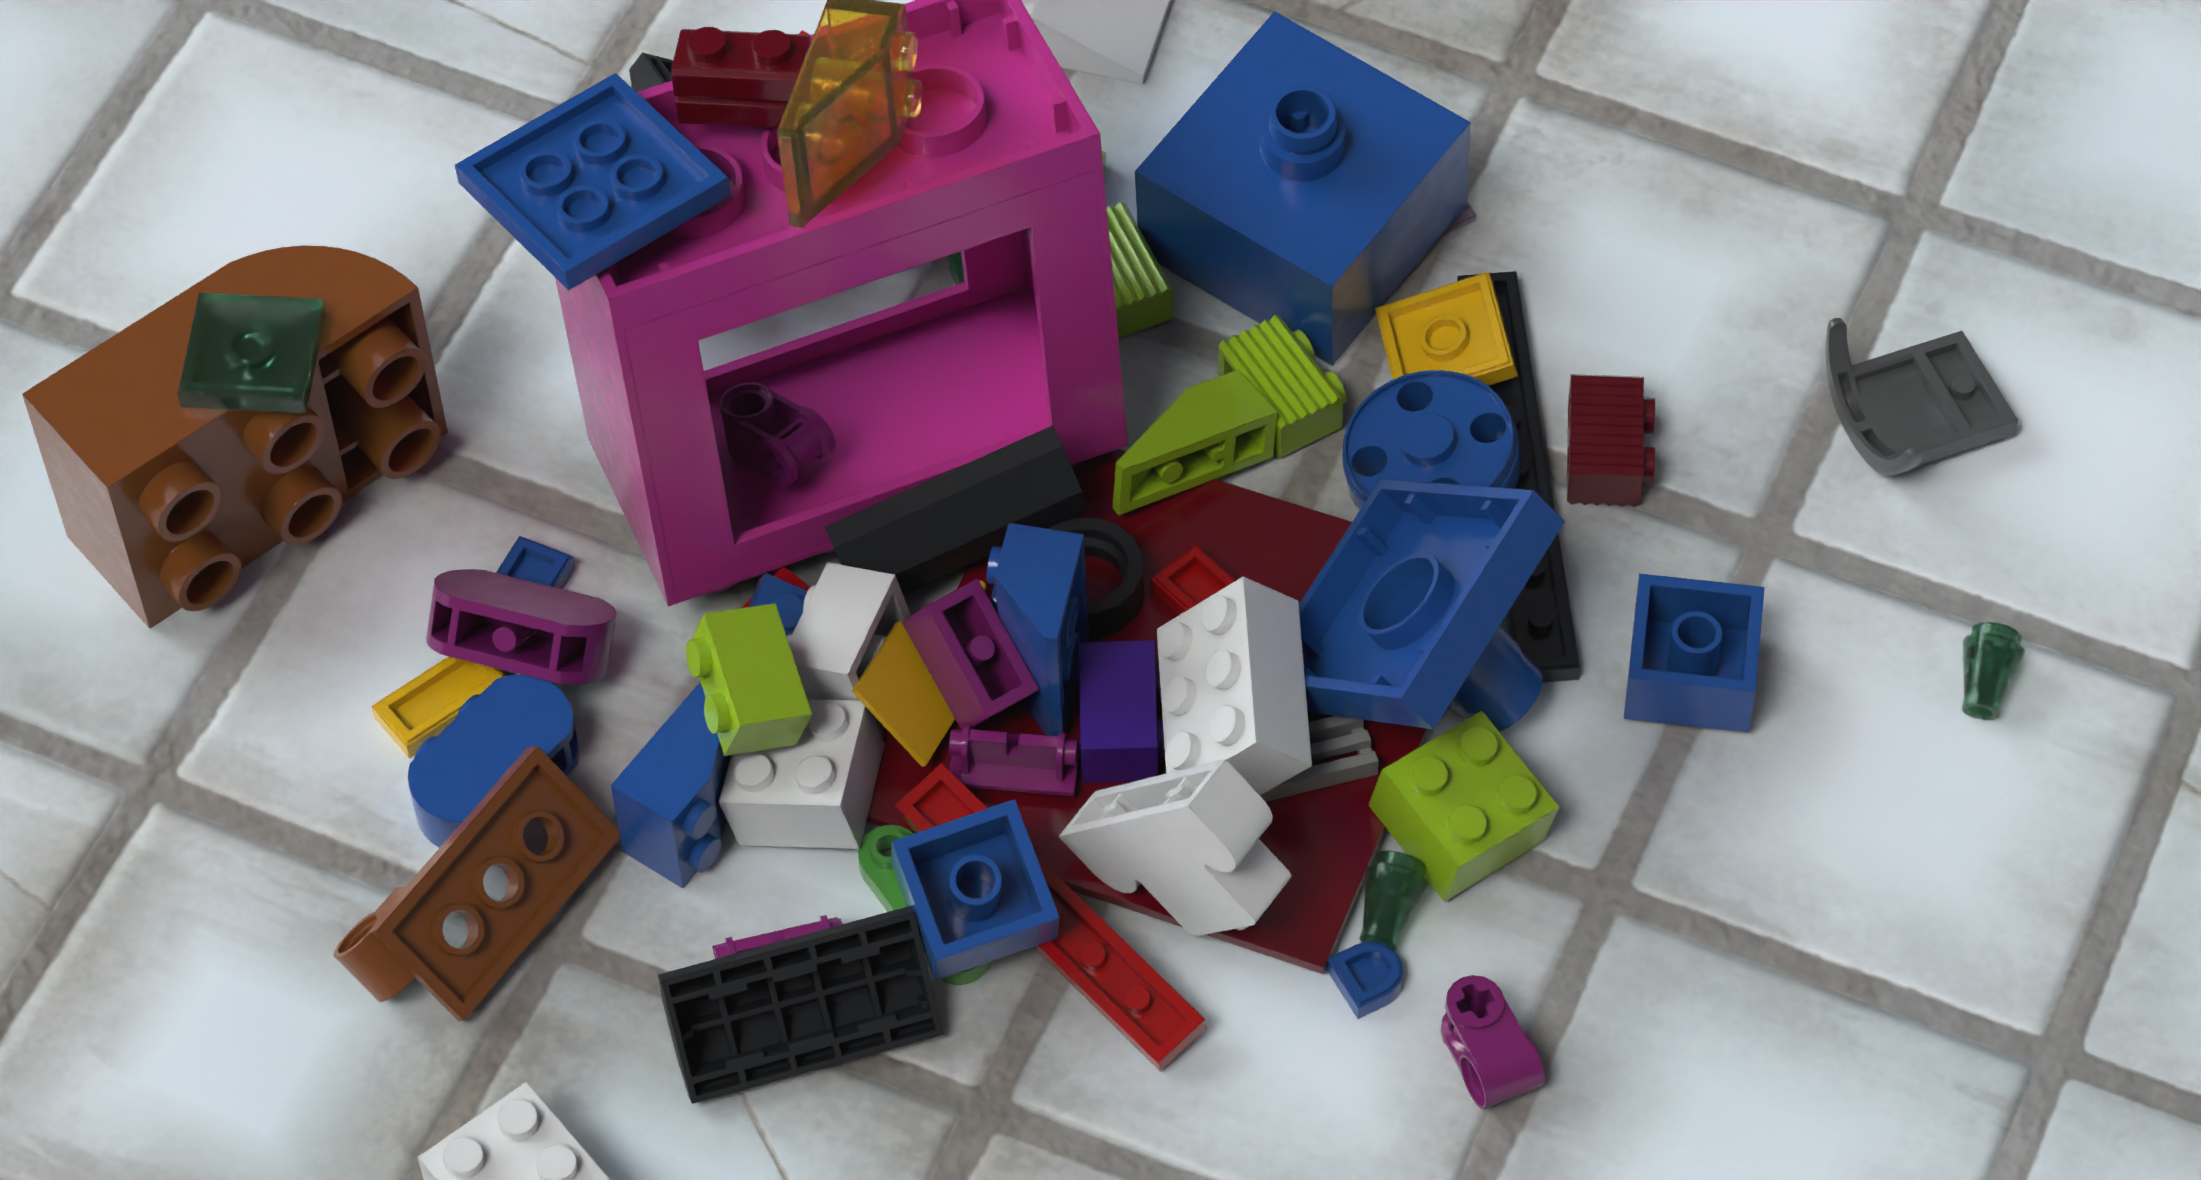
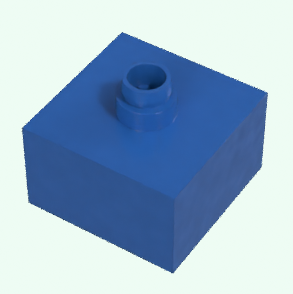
[1135,11,1471,366]

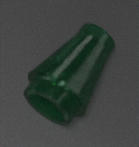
[1962,622,2025,720]
[1359,851,1428,951]

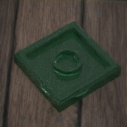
[177,292,326,413]

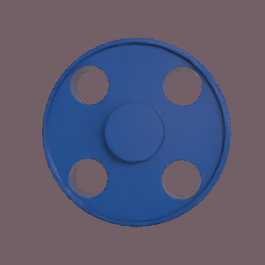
[1342,370,1522,510]

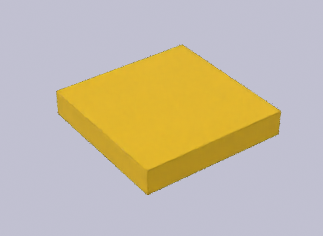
[1375,271,1518,386]

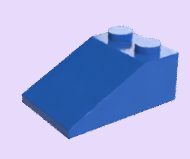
[611,682,731,888]

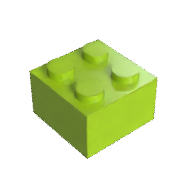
[1368,711,1559,902]

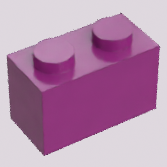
[902,578,1039,731]

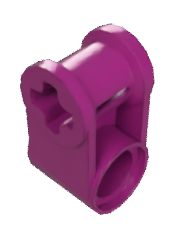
[719,382,835,487]
[1440,975,1545,1109]

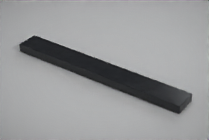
[1457,271,1580,683]

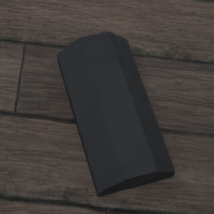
[825,425,1088,594]
[658,906,944,1104]

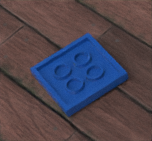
[455,73,731,291]

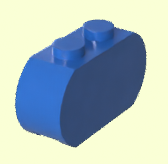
[408,674,579,848]

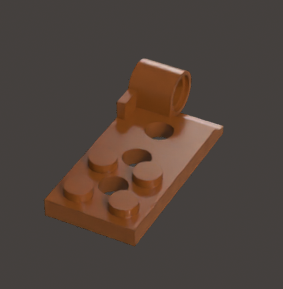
[334,746,620,1022]

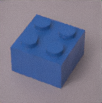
[1623,573,1765,733]
[891,799,1060,981]

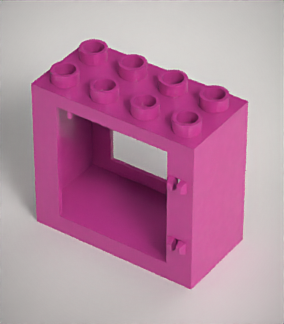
[555,0,1128,607]

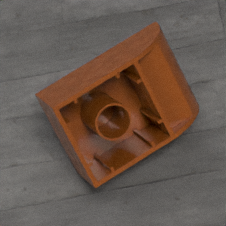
[22,245,448,629]

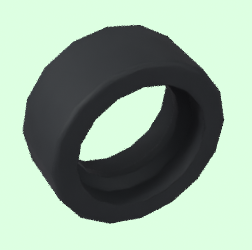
[1049,518,1144,639]

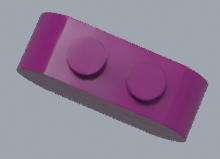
[426,569,616,684]

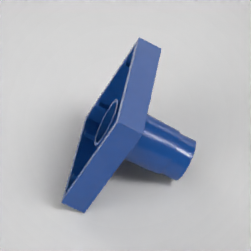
[1299,479,1565,732]

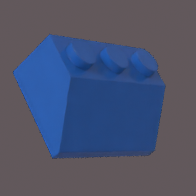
[987,523,1090,736]

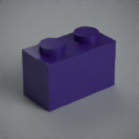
[1079,640,1165,783]

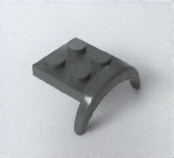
[1825,318,2018,475]

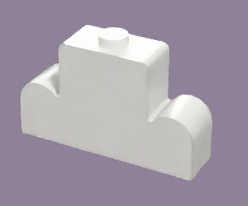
[1058,759,1292,936]

